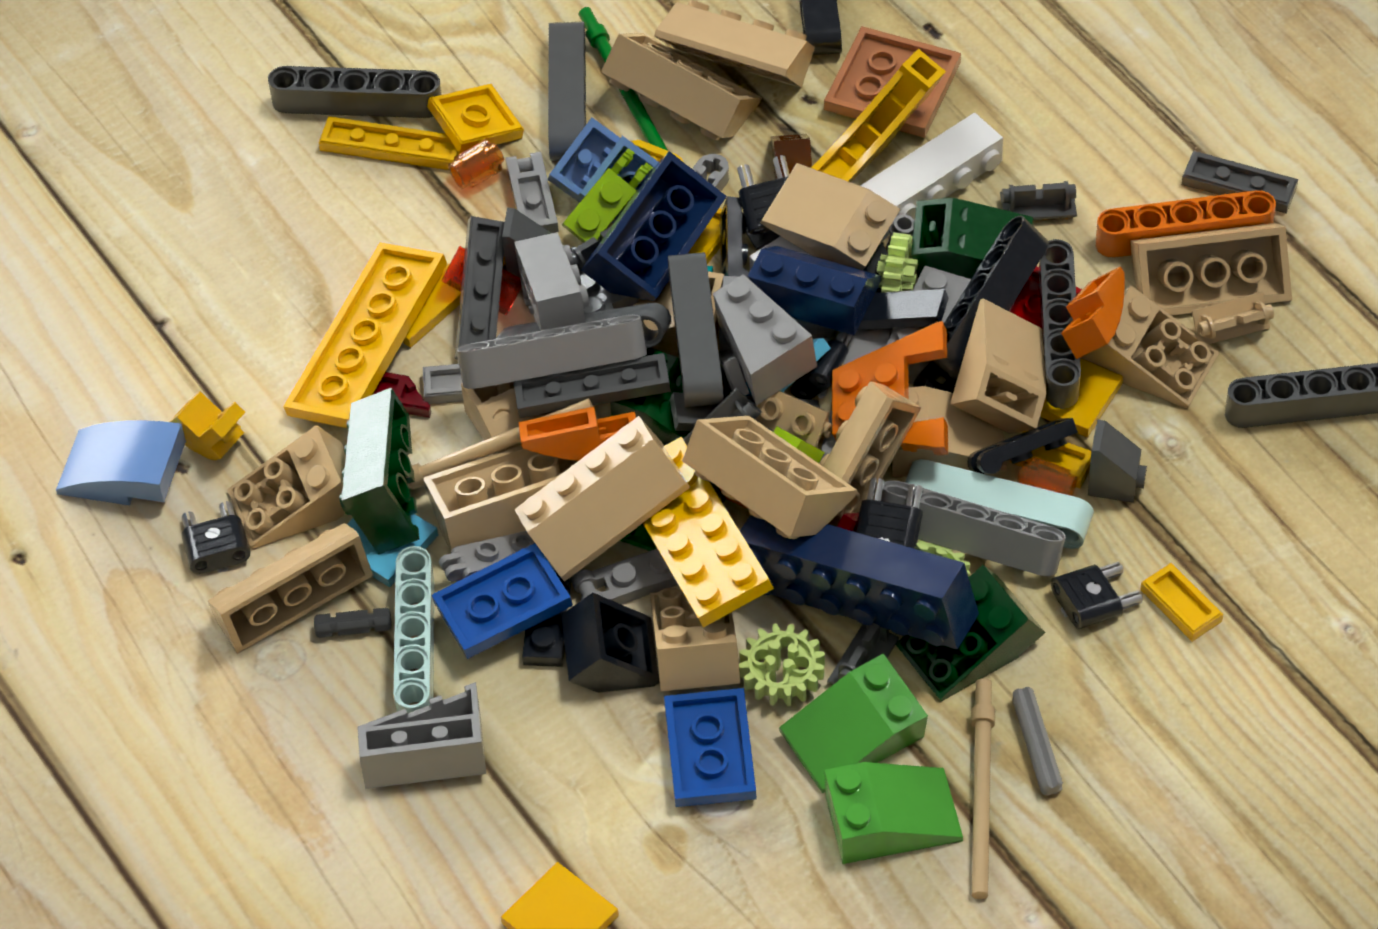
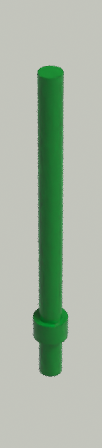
[578,7,668,151]

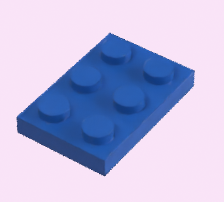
[431,543,573,659]
[664,688,757,807]

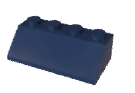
[581,151,727,301]

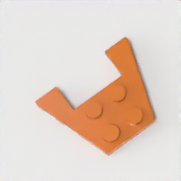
[832,321,948,456]

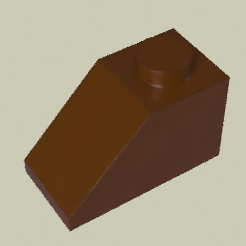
[771,134,812,179]

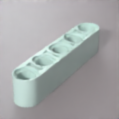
[905,459,1094,549]
[393,546,435,713]

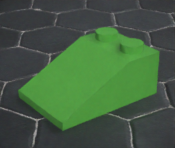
[779,653,928,793]
[824,762,963,864]

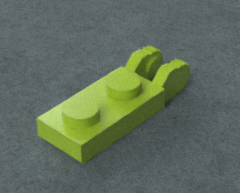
[562,148,653,243]

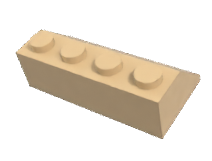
[654,0,815,88]
[601,33,762,141]
[1130,223,1292,315]
[819,381,922,527]
[514,416,690,581]
[682,416,857,539]
[423,445,578,551]
[208,523,373,654]

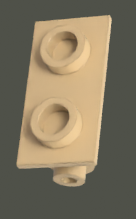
[1191,292,1274,344]
[755,391,833,447]

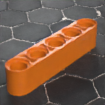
[1096,190,1276,258]

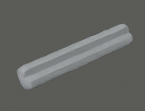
[1012,687,1063,796]

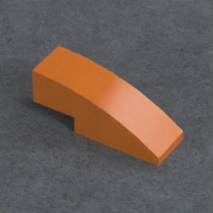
[1061,266,1125,359]
[518,406,636,461]

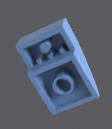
[548,117,658,224]
[56,420,186,506]

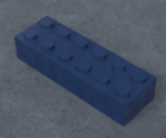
[740,515,979,649]

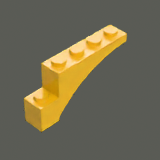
[811,49,946,182]

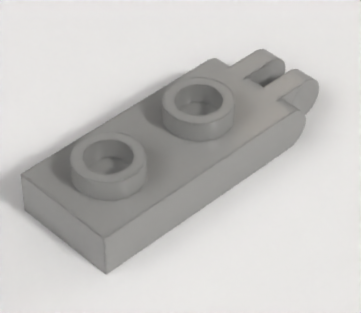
[439,531,535,582]

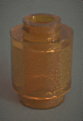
[448,140,504,189]
[1017,457,1078,496]

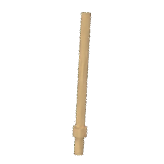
[408,398,593,490]
[971,678,995,899]

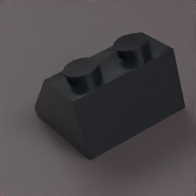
[561,592,660,693]

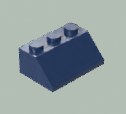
[747,246,881,336]

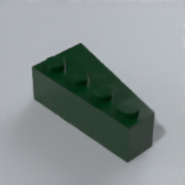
[339,388,420,554]

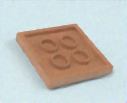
[824,26,961,138]

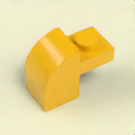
[169,391,245,460]

